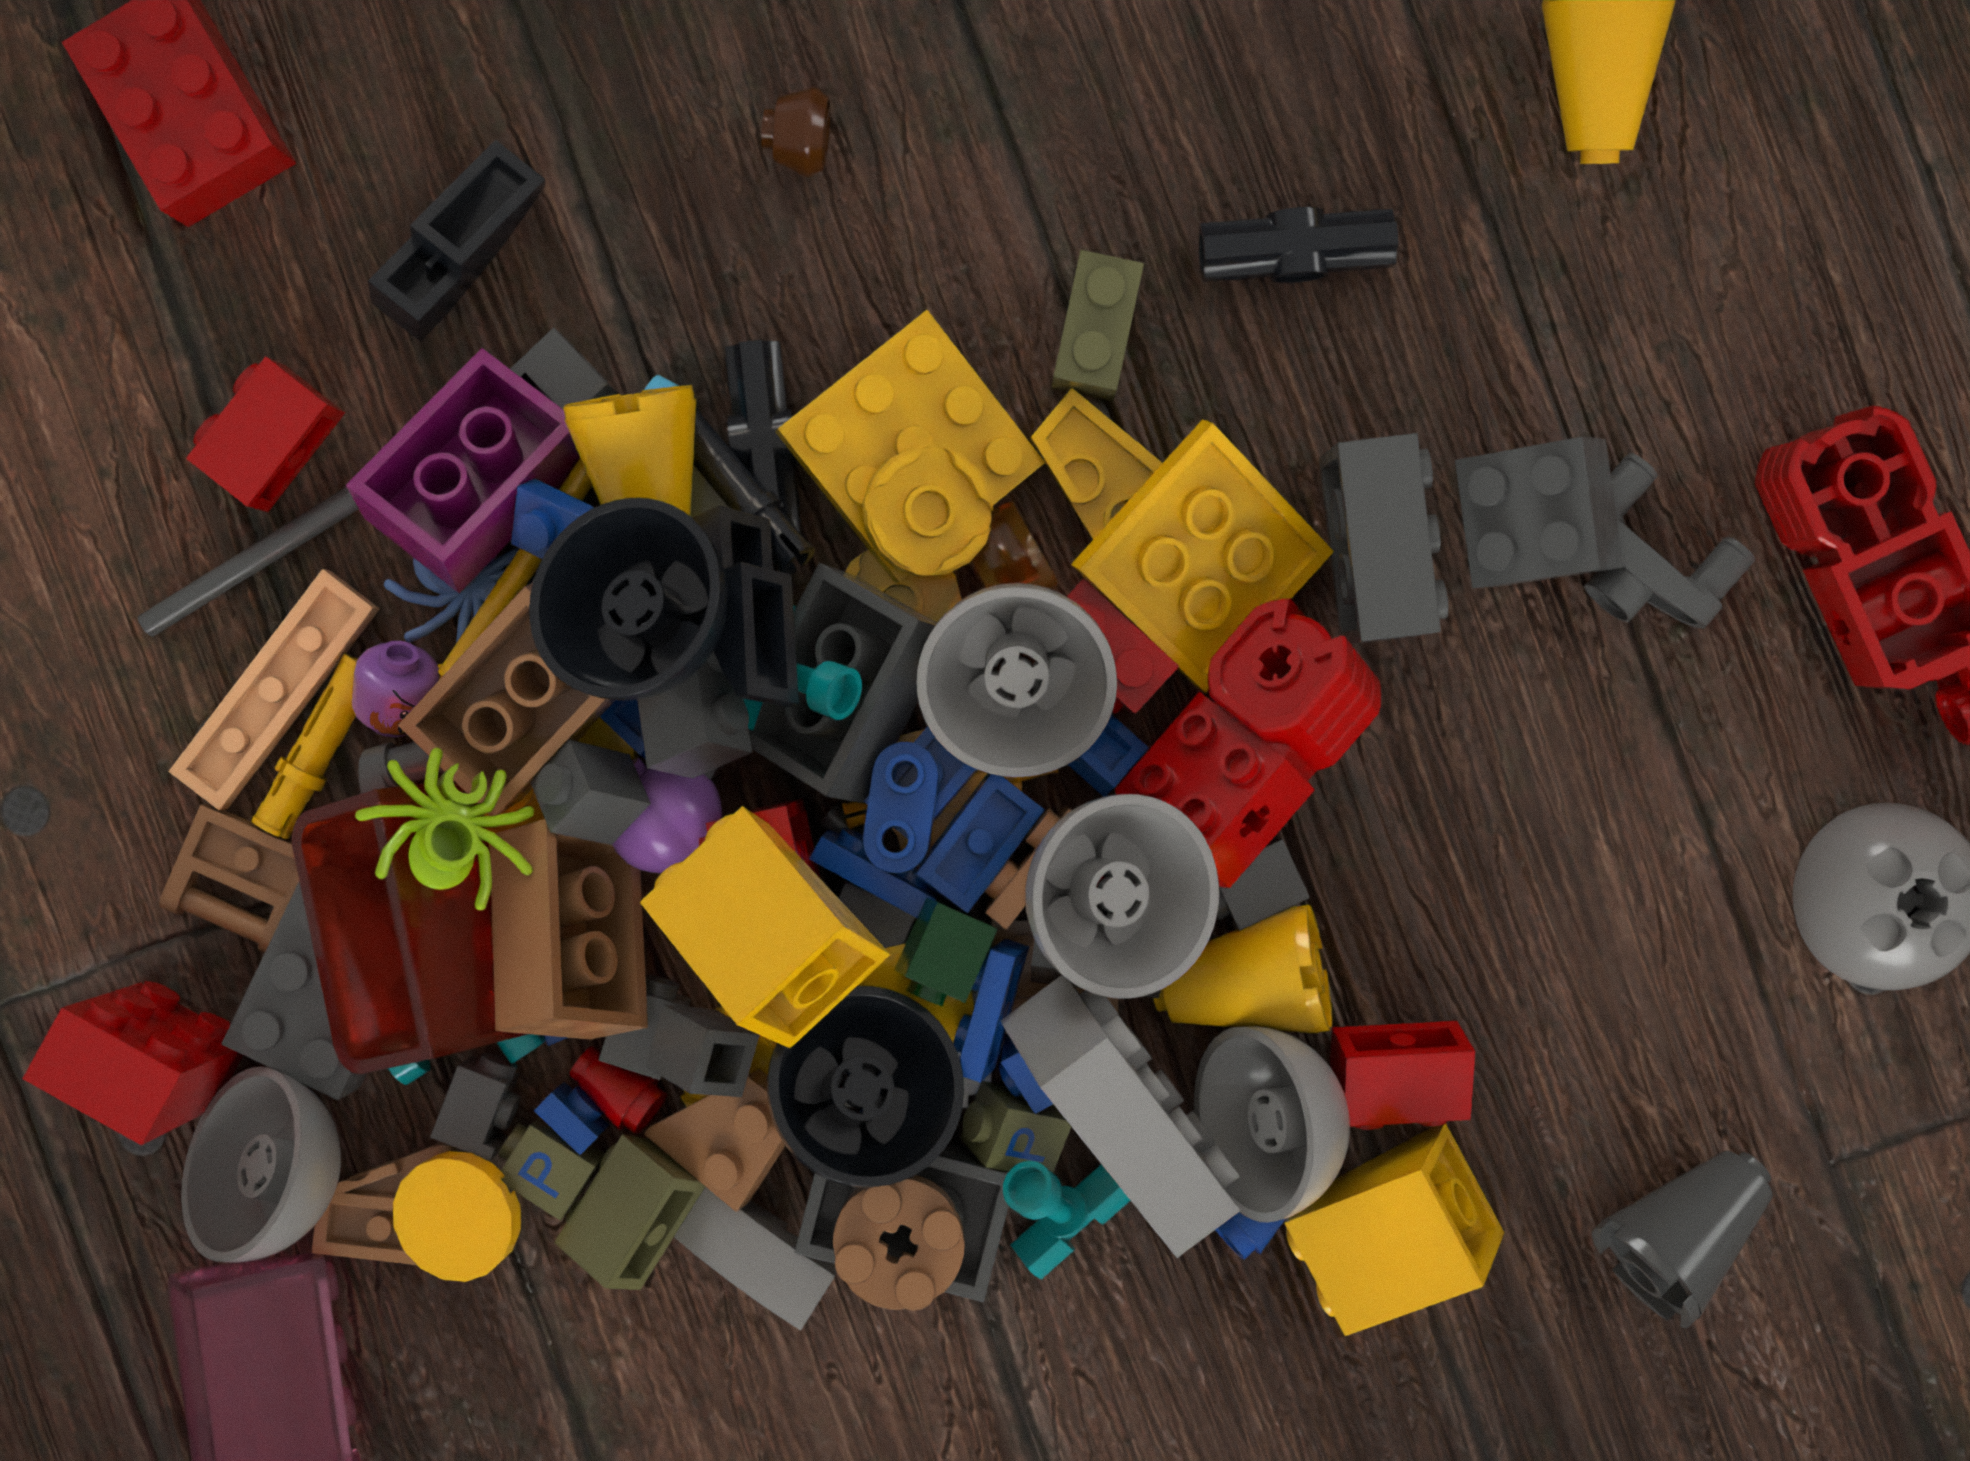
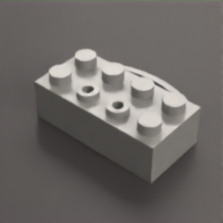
[1000,975,1241,1258]

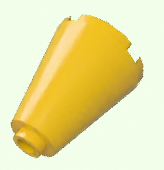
[1541,0,1676,164]
[563,385,696,517]
[1153,905,1332,1034]

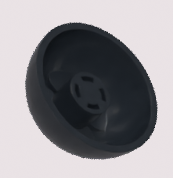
[529,498,728,701]
[767,986,964,1187]

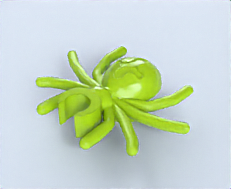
[355,748,534,911]

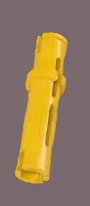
[251,653,358,839]

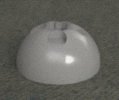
[916,583,1117,777]
[1025,794,1219,999]
[1792,802,1970,990]
[1194,1026,1350,1223]
[181,1067,341,1263]

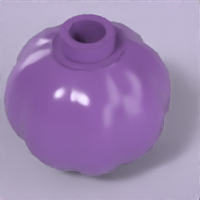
[612,757,722,873]

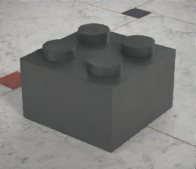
[1455,436,1623,589]

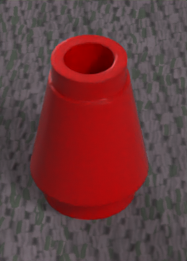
[569,1046,667,1135]

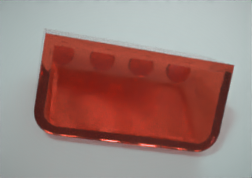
[292,781,528,1074]

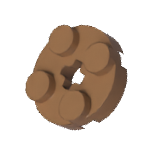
[833,1175,965,1311]

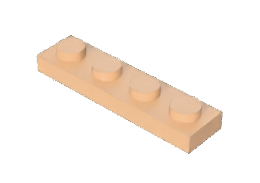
[168,569,380,810]

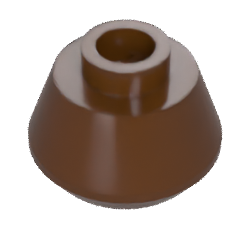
[761,87,830,178]

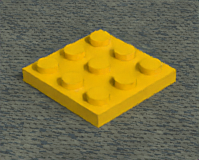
[775,310,1045,583]
[1071,419,1334,693]

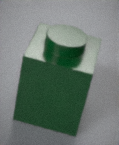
[894,898,998,1006]

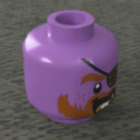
[352,641,440,738]

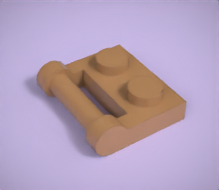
[159,803,325,953]

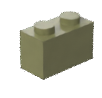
[1051,249,1144,402]
[554,1134,706,1290]

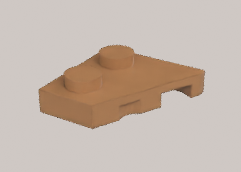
[644,1068,785,1212]
[312,1142,457,1265]

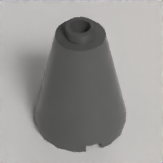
[1591,1151,1773,1329]

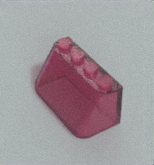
[168,1253,362,1461]

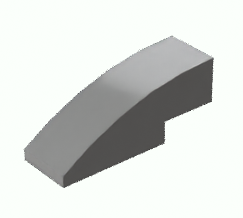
[674,1187,836,1331]

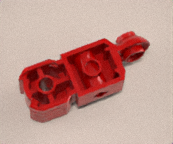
[1755,405,1970,746]
[1096,598,1382,908]

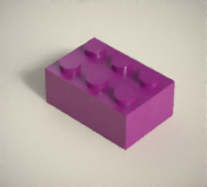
[346,348,580,594]

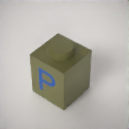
[960,1081,1071,1172]
[498,1117,605,1221]

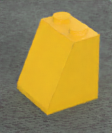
[640,806,890,1048]
[1284,1124,1504,1336]

